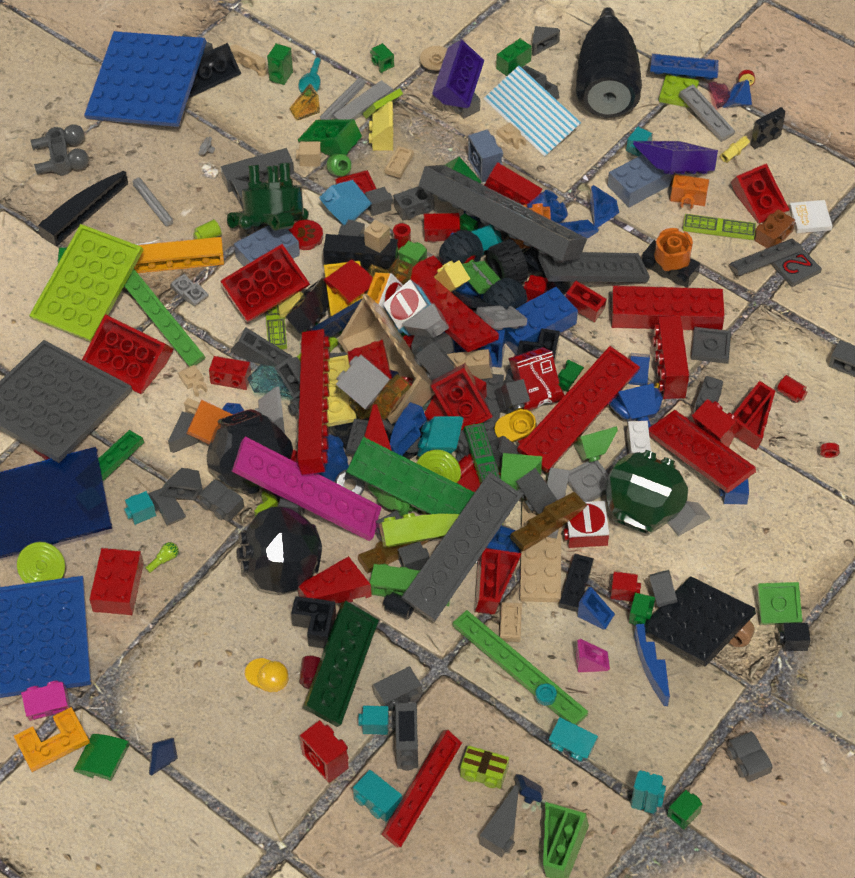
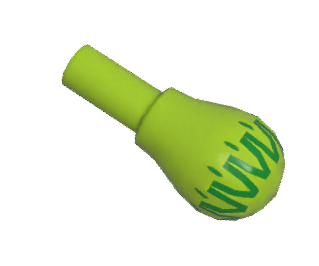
[145,542,179,573]

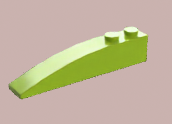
[379,513,503,548]

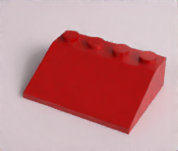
[220,244,310,323]
[82,314,174,395]

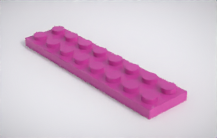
[232,437,381,541]

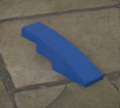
[634,624,670,706]

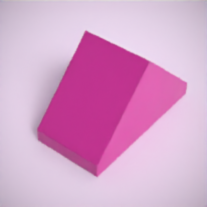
[576,638,610,673]

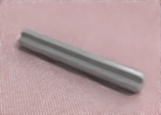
[320,78,365,120]
[132,177,173,227]

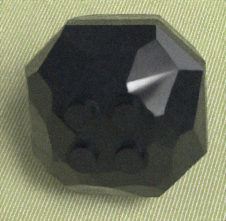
[207,409,293,494]
[236,507,322,594]

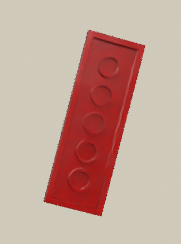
[416,277,499,352]
[648,410,756,493]

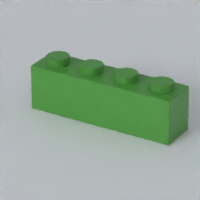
[370,564,451,606]

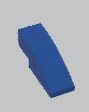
[390,402,427,456]

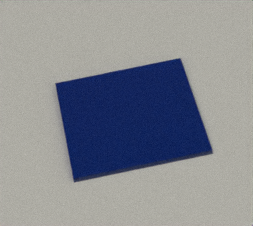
[0,447,112,559]

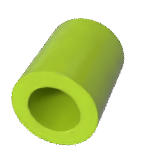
[193,219,222,239]

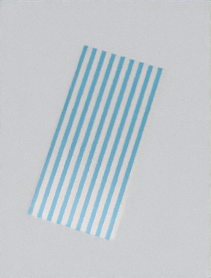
[483,66,581,156]

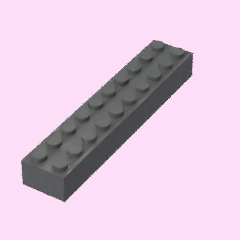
[418,165,587,262]

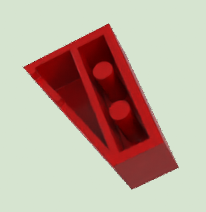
[733,380,775,451]
[298,556,372,604]

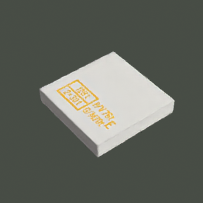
[789,200,832,233]

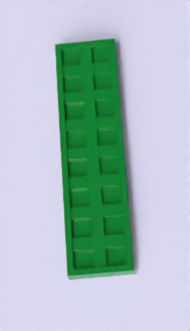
[346,437,475,515]

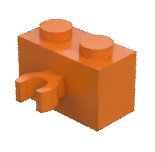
[670,174,709,209]

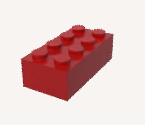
[653,316,689,399]

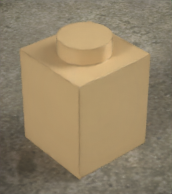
[296,142,321,166]
[364,220,390,253]

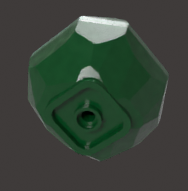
[606,450,688,535]

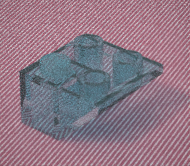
[247,364,293,400]

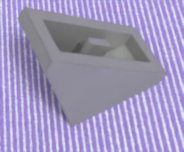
[667,501,710,536]

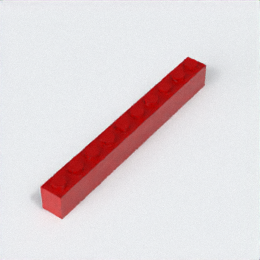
[298,329,330,475]

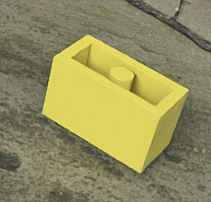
[434,260,470,292]

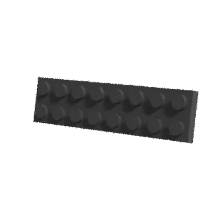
[401,472,522,622]

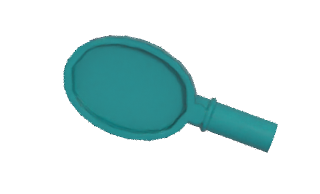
[298,58,321,96]

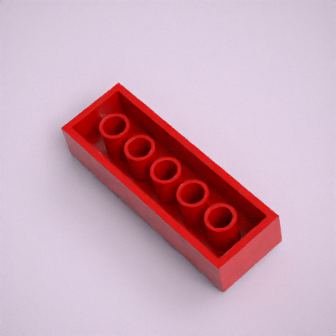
[611,286,725,330]

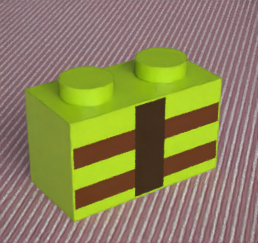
[460,745,509,789]

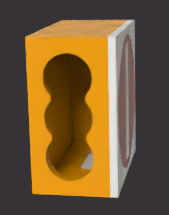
[367,272,403,322]

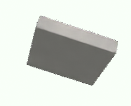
[568,460,609,502]

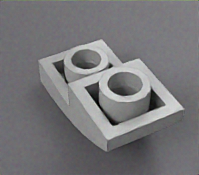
[170,274,209,306]

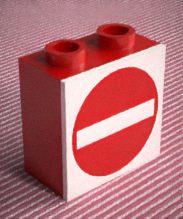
[563,501,609,548]

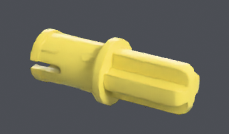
[720,136,750,163]

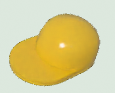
[495,409,537,442]
[245,658,289,692]

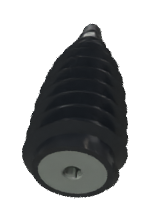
[576,7,642,118]

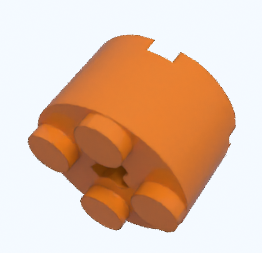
[654,228,693,271]

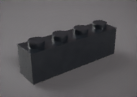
[285,278,329,334]

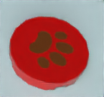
[289,220,323,250]

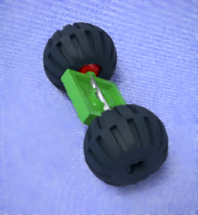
[439,230,527,310]

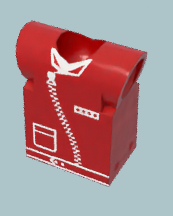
[508,347,565,411]

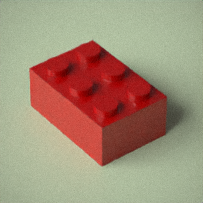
[89,548,144,615]

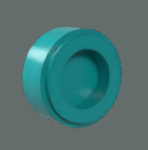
[535,684,557,706]

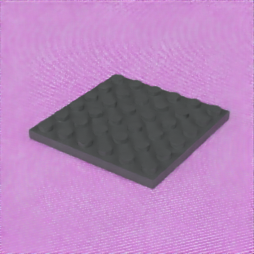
[0,340,132,463]

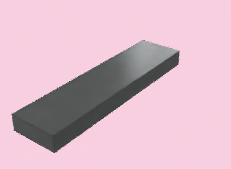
[729,239,802,276]

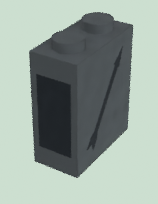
[395,703,418,771]

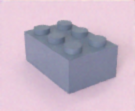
[608,154,672,208]
[234,225,300,267]

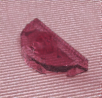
[708,82,730,108]

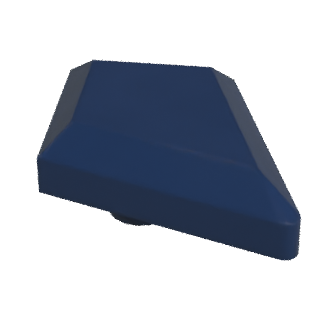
[149,737,178,776]
[514,774,544,804]

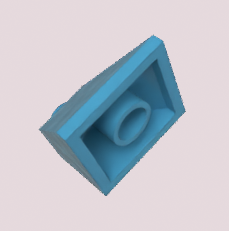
[319,180,372,225]

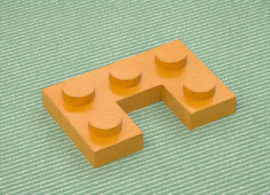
[14,707,90,772]

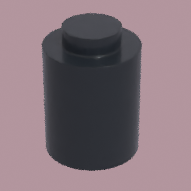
[383,592,414,620]

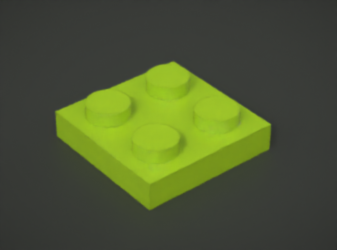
[659,74,699,108]

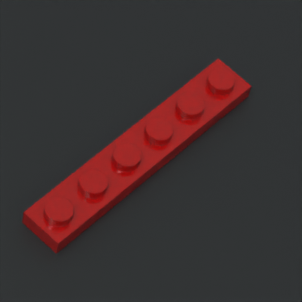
[381,730,462,848]

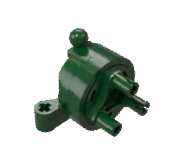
[227,163,309,231]

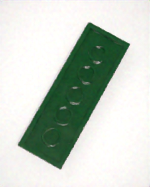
[302,600,379,727]

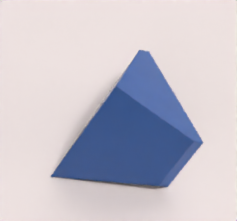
[590,185,619,228]

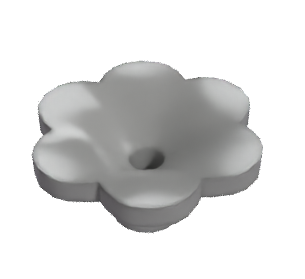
[198,136,215,156]

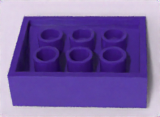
[633,141,718,174]

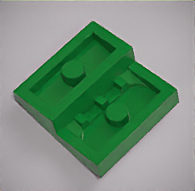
[73,734,129,781]

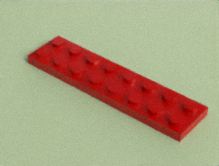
[517,346,640,473]

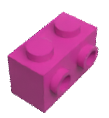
[21,681,70,721]

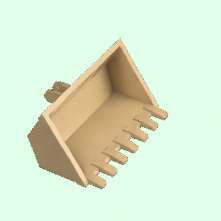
[338,294,435,424]

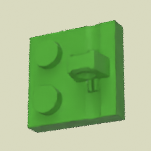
[757,582,802,625]

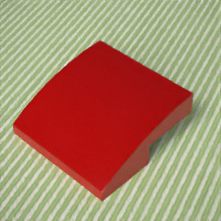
[324,259,373,305]

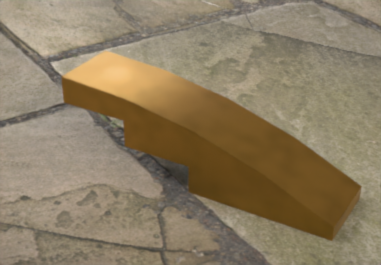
[510,492,587,551]
[358,540,430,574]

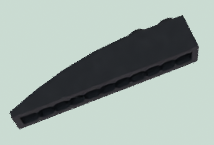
[38,171,128,247]

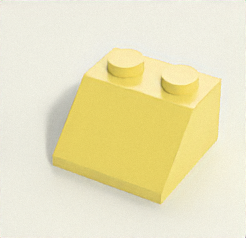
[369,101,393,151]

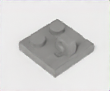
[476,305,527,330]

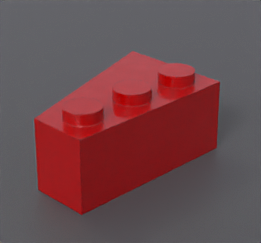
[484,162,543,205]
[475,548,522,615]

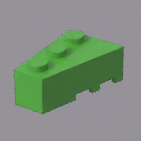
[543,802,589,878]

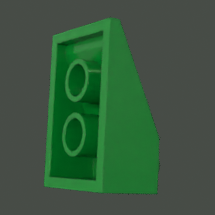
[298,119,362,156]

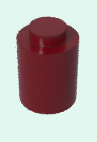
[299,655,321,689]

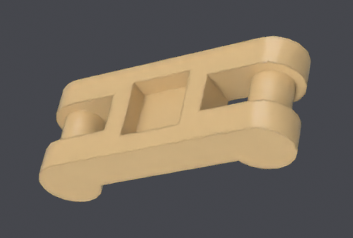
[230,44,267,77]

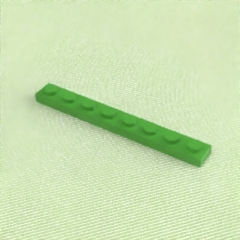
[124,269,206,367]
[453,610,588,725]

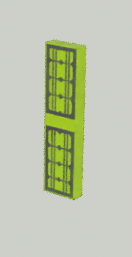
[683,214,756,240]
[266,305,287,349]

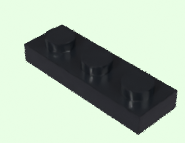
[559,554,594,612]

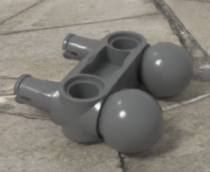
[31,124,89,176]

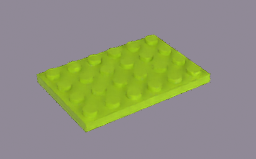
[29,224,144,342]

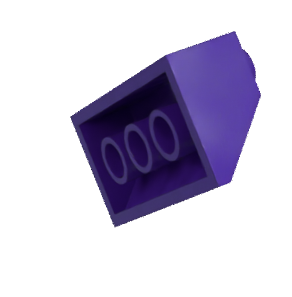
[432,39,485,108]

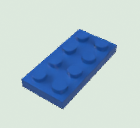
[650,54,719,79]

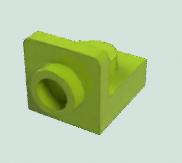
[254,491,278,517]

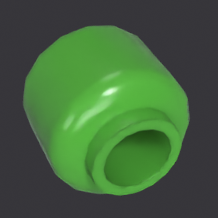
[327,153,352,177]

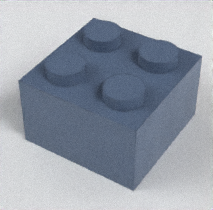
[468,129,503,183]

